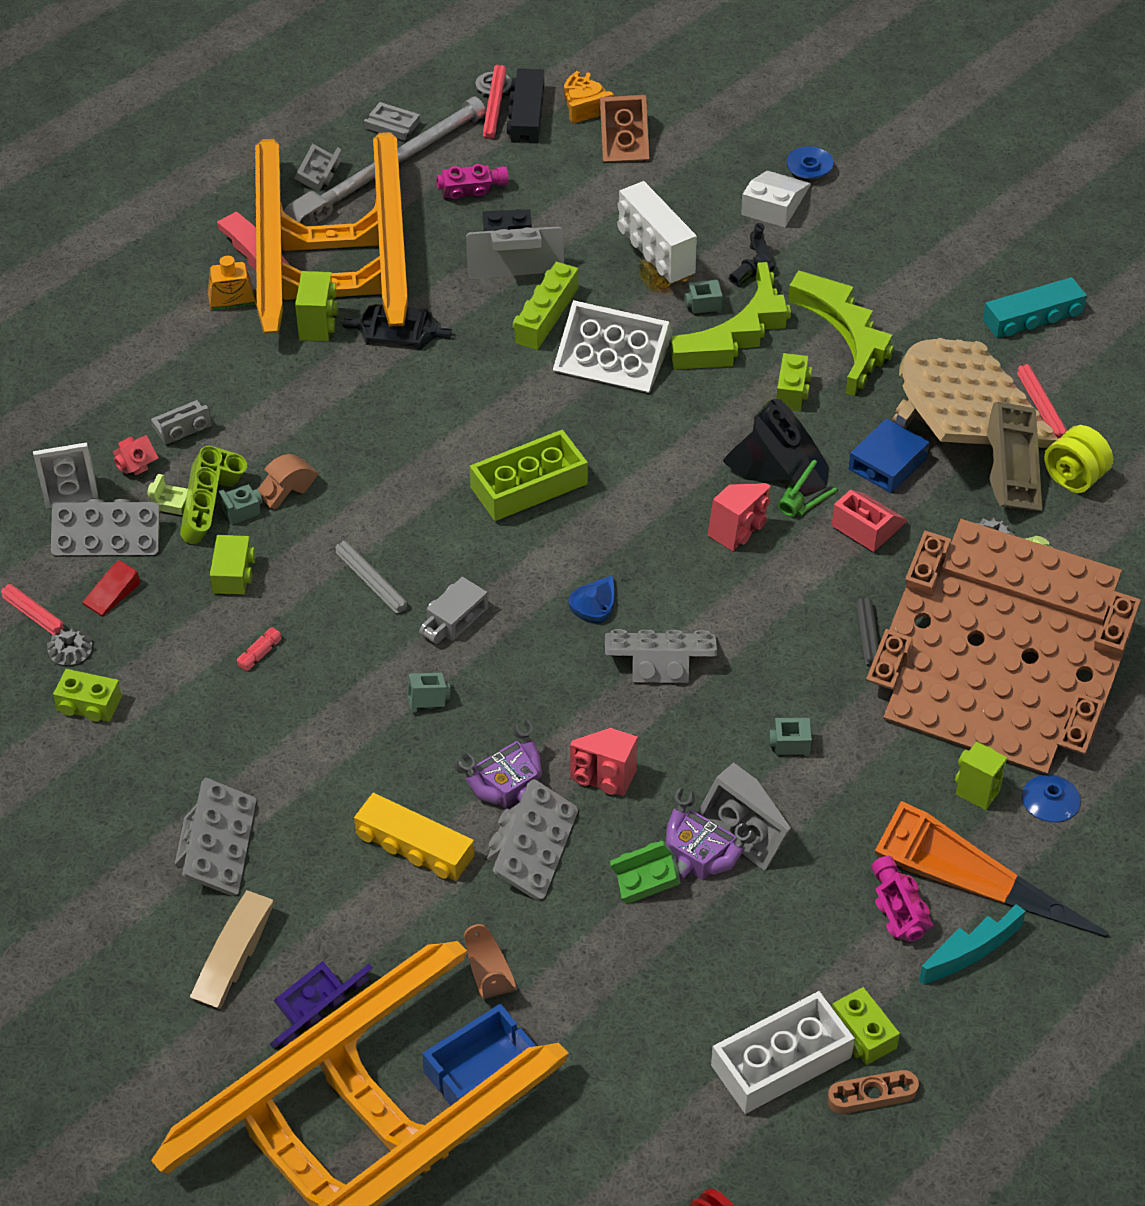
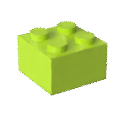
[295,271,338,341]

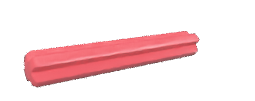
[483,65,506,139]
[1017,364,1067,439]

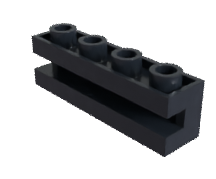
[507,68,545,144]

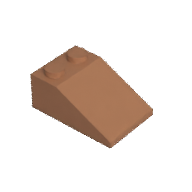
[600,95,649,163]

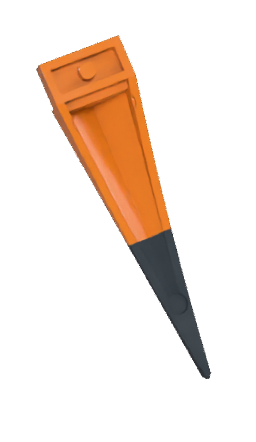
[875,801,1109,937]

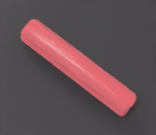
[1,584,64,635]

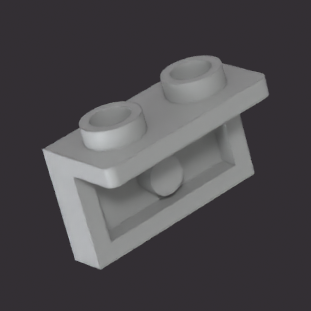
[294,143,341,191]
[151,400,212,445]

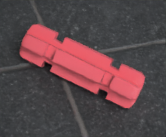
[237,627,282,671]

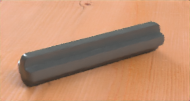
[857,597,879,666]

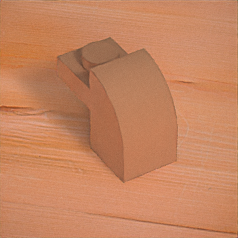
[258,454,319,509]

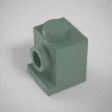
[684,280,722,314]
[219,484,263,525]
[407,672,450,713]
[769,718,812,757]

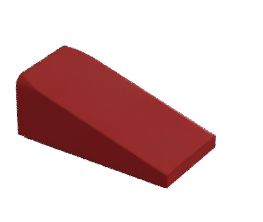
[82,560,140,617]

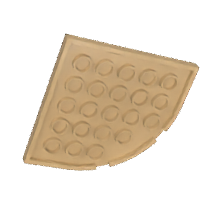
[899,338,1058,448]

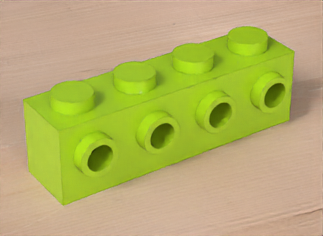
[512,262,578,350]

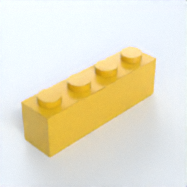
[354,793,475,881]

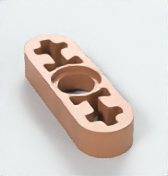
[827,1070,919,1114]

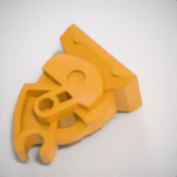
[564,71,614,124]

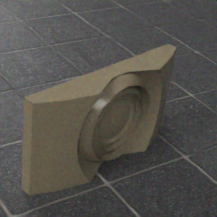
[987,402,1043,511]

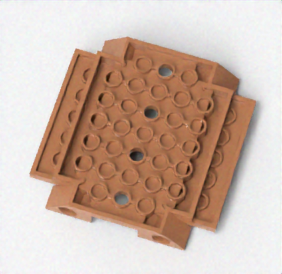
[866,519,1141,775]

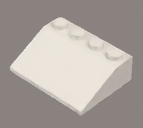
[553,300,672,393]

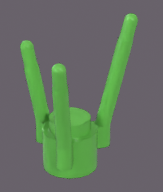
[777,460,838,518]

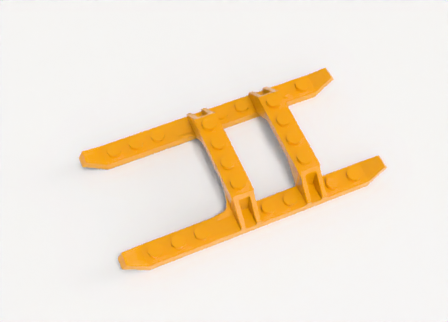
[255,132,408,334]
[151,941,569,1206]

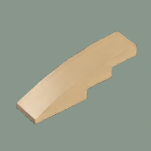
[190,890,275,1009]

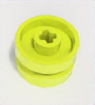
[1044,425,1114,493]

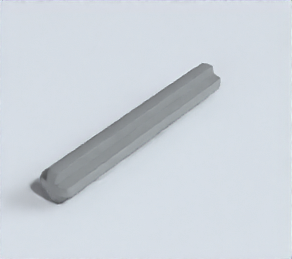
[335,541,407,614]

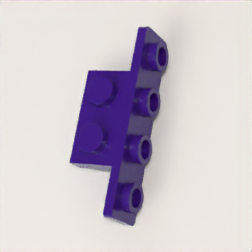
[270,961,373,1049]

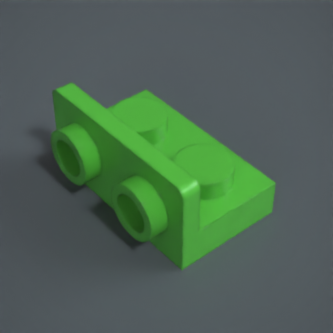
[610,841,681,903]

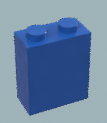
[848,418,929,493]

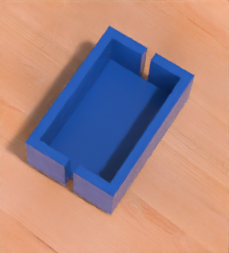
[422,1004,536,1106]

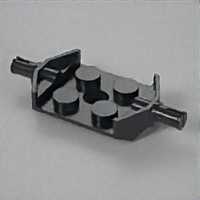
[343,304,452,351]

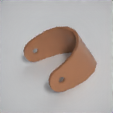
[464,924,517,1000]

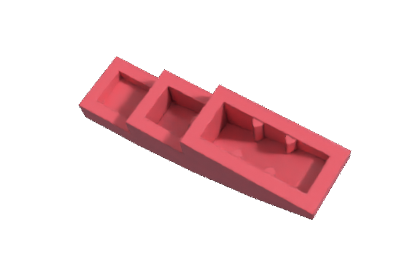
[217,212,290,270]

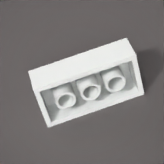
[617,181,697,284]
[711,991,855,1114]

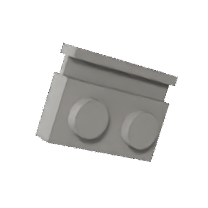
[364,102,420,141]

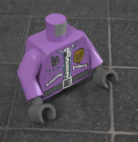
[454,720,542,809]
[666,788,756,881]

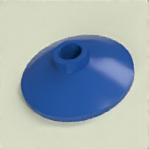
[787,146,833,179]
[1022,775,1081,822]

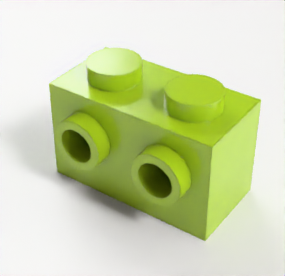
[776,353,812,412]
[210,535,256,595]
[53,669,122,722]
[954,741,1007,810]
[832,987,900,1065]

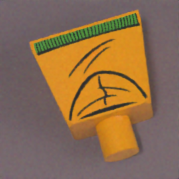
[208,256,257,311]

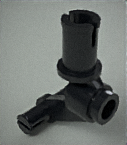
[728,223,776,287]

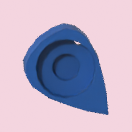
[568,576,614,623]

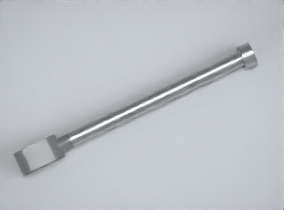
[284,97,486,226]

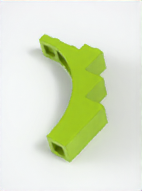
[671,262,791,370]
[788,270,894,396]

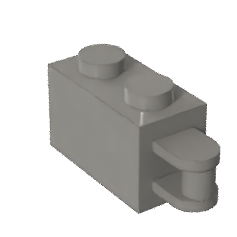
[419,576,488,644]

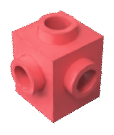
[112,435,159,476]

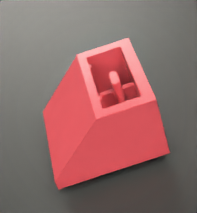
[708,483,771,551]
[832,490,907,552]
[570,728,638,796]

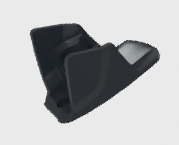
[723,399,828,495]

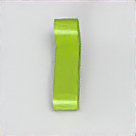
[180,446,247,544]

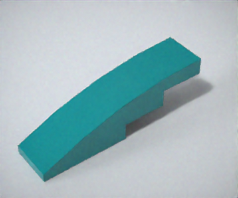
[919,904,1026,985]

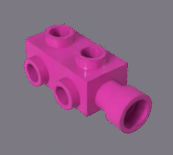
[436,164,509,199]
[871,856,934,942]

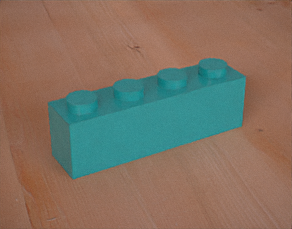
[982,277,1087,338]

